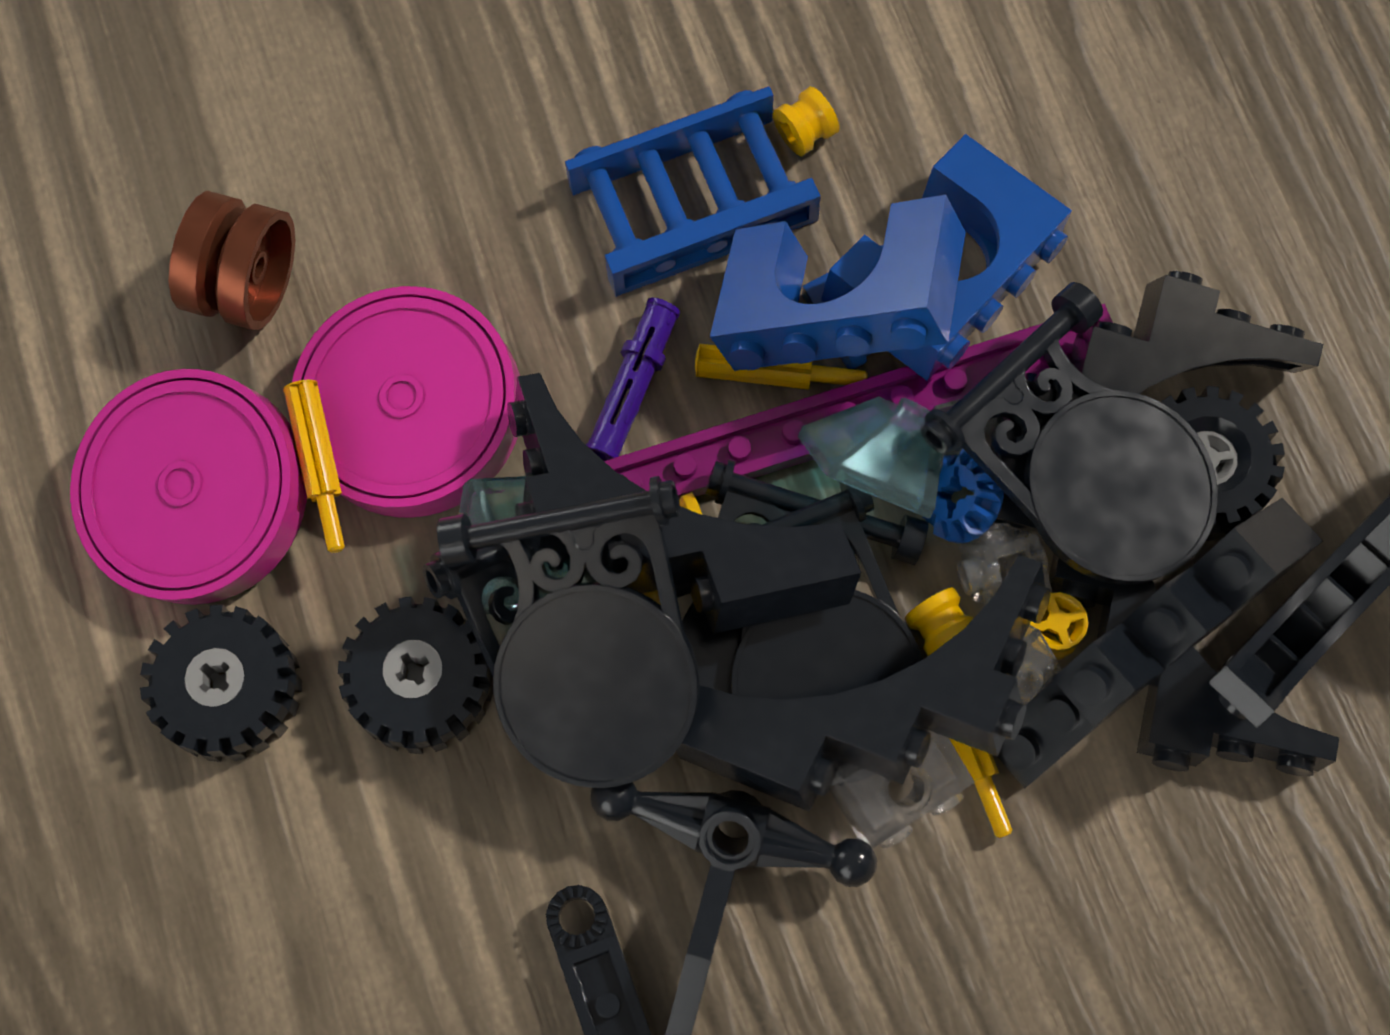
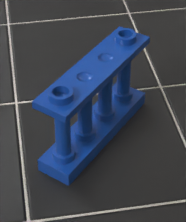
[565,86,821,297]

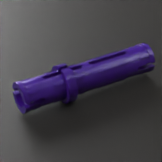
[586,297,680,461]

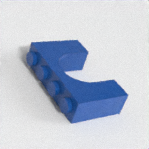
[821,134,1072,381]
[710,195,966,371]

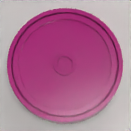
[292,286,520,518]
[70,369,307,605]

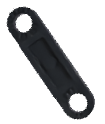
[546,885,652,1035]

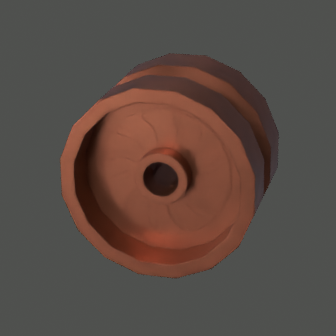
[168,190,296,330]

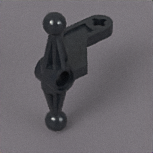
[590,782,877,1035]

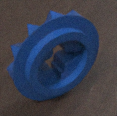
[921,449,1004,543]

